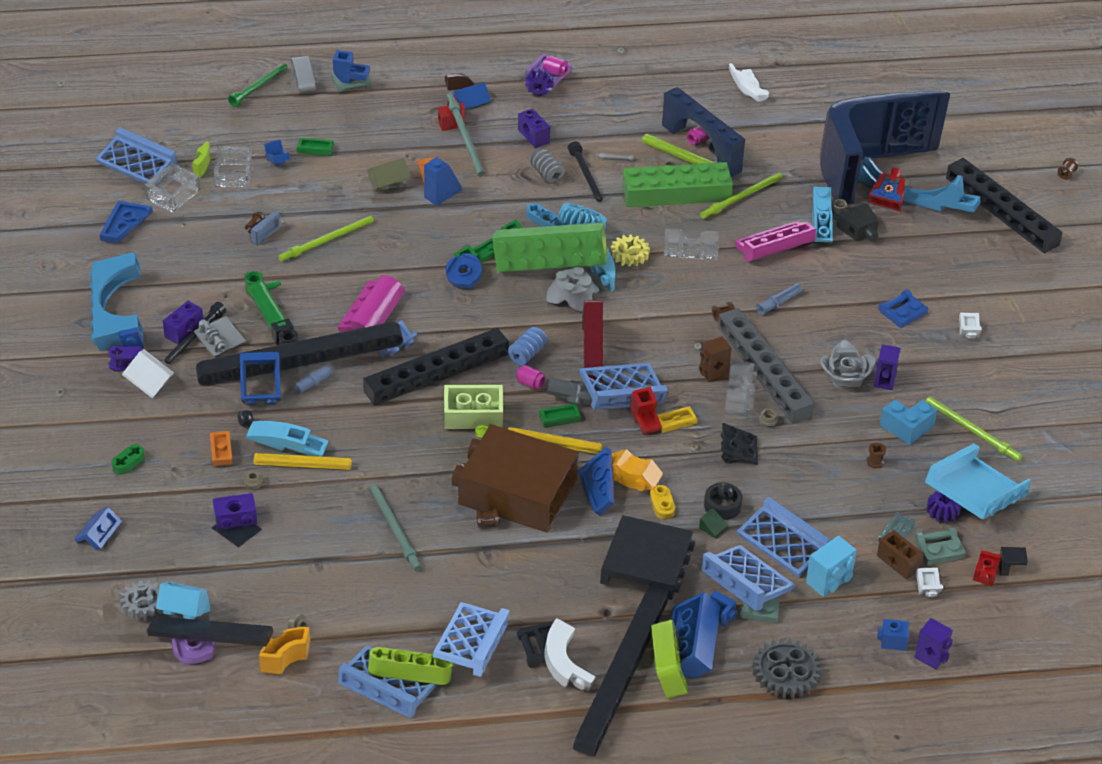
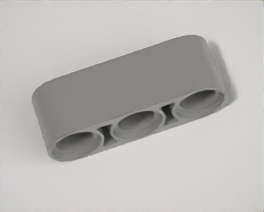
[291,56,316,93]

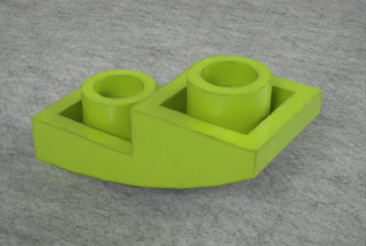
[192,141,211,179]

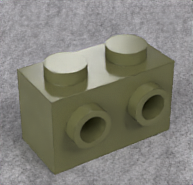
[367,158,410,192]

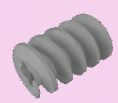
[529,148,565,183]

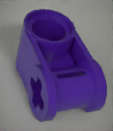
[108,346,144,372]

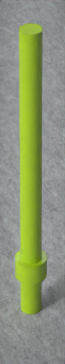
[700,172,783,219]
[278,216,374,262]
[926,396,1022,462]

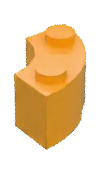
[611,449,663,491]
[259,627,310,674]

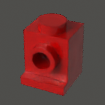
[973,550,1001,586]

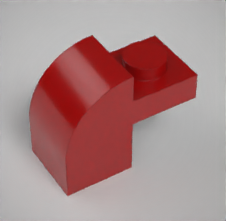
[438,94,465,131]
[630,386,662,435]

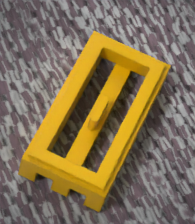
[657,406,698,433]

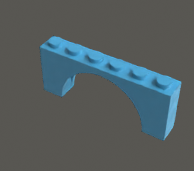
[90,252,144,351]

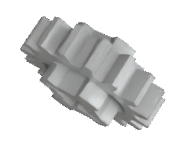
[120,580,162,621]

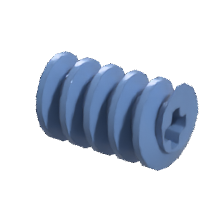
[508,327,548,367]

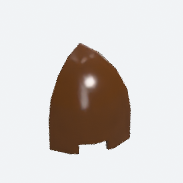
[445,73,474,91]

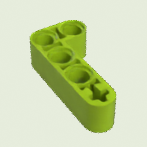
[652,619,689,699]
[368,642,453,685]

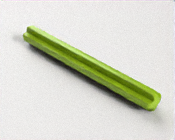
[642,134,714,164]

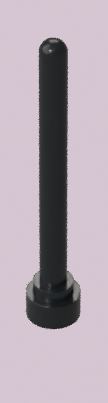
[568,141,603,202]
[164,302,227,364]

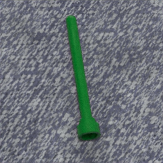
[228,63,288,107]

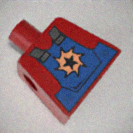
[869,168,905,212]

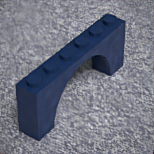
[662,87,745,177]

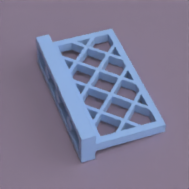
[433,602,509,677]

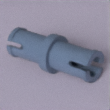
[294,365,332,394]

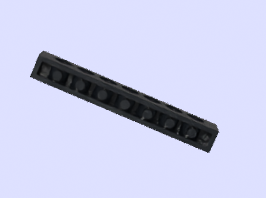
[946,157,1063,254]
[363,327,509,406]

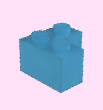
[880,399,937,445]

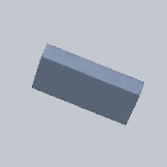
[251,211,280,245]

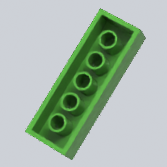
[622,162,733,207]
[492,222,608,272]

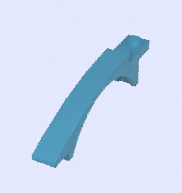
[858,157,981,212]

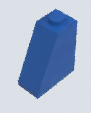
[424,157,462,206]

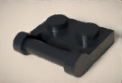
[517,622,553,668]

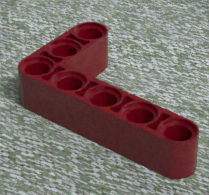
[582,300,603,388]

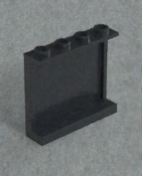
[600,515,696,600]

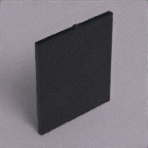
[212,524,262,548]

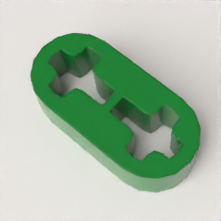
[112,444,145,475]

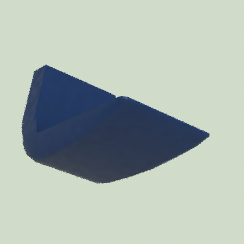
[820,91,950,204]

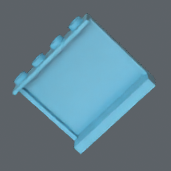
[925,443,1031,520]

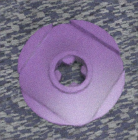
[172,638,216,665]

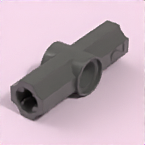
[547,377,602,404]

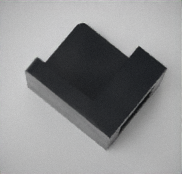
[999,547,1028,576]

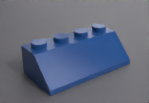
[671,592,721,678]

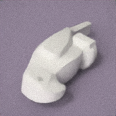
[729,63,769,101]

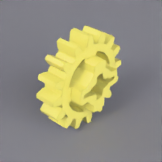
[610,234,650,267]

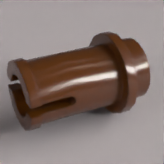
[245,212,265,234]

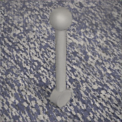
[599,153,635,162]

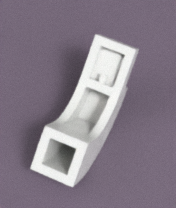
[545,618,595,692]

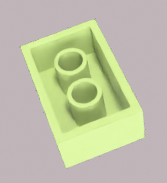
[444,385,503,429]

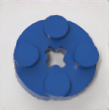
[446,253,483,289]

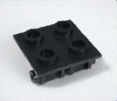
[721,423,758,465]

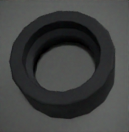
[704,482,743,520]

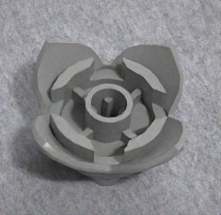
[547,267,599,313]
[819,339,878,387]

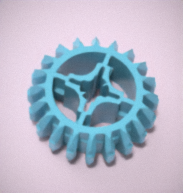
[558,203,607,228]

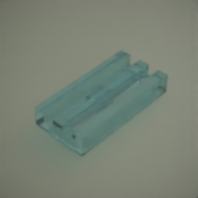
[878,512,915,542]

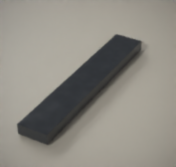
[146,616,274,647]

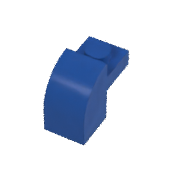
[333,50,370,84]

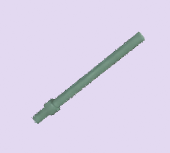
[446,93,484,176]
[370,484,422,571]

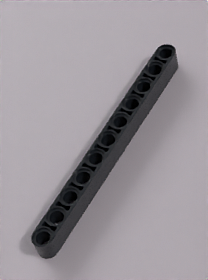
[196,322,403,386]
[573,586,670,757]

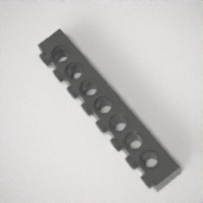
[718,308,815,424]

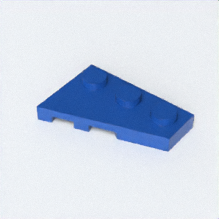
[100,201,153,243]
[578,447,615,516]

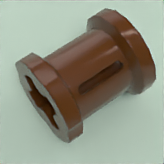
[1057,157,1079,180]
[712,302,735,322]
[867,442,886,468]
[476,508,498,528]

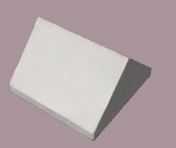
[122,349,174,398]

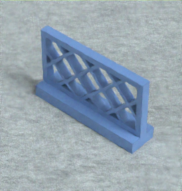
[95,127,178,187]
[579,363,668,410]
[737,497,831,578]
[702,545,795,611]
[338,645,438,719]

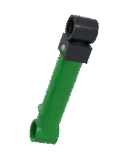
[245,271,298,345]

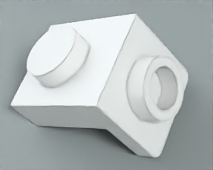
[959,313,982,339]
[916,567,943,597]

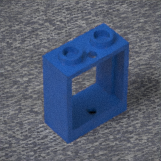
[240,352,281,405]

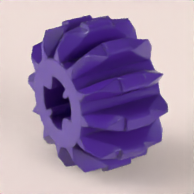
[525,67,554,97]
[926,491,961,523]

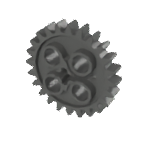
[752,639,822,699]

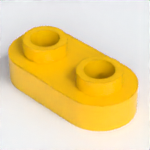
[650,485,675,520]

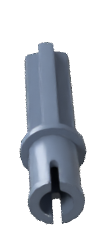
[756,283,803,315]

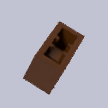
[699,336,732,382]
[877,530,924,580]

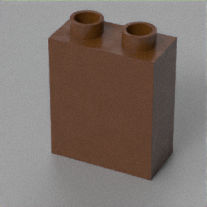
[451,424,579,533]

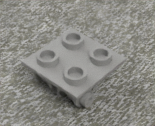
[194,316,246,357]

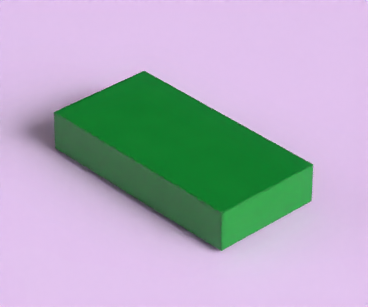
[297,138,334,156]
[539,403,581,428]

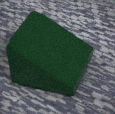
[699,508,728,538]

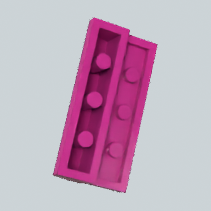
[735,221,816,262]
[337,275,405,332]

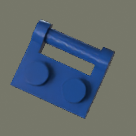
[878,289,928,328]

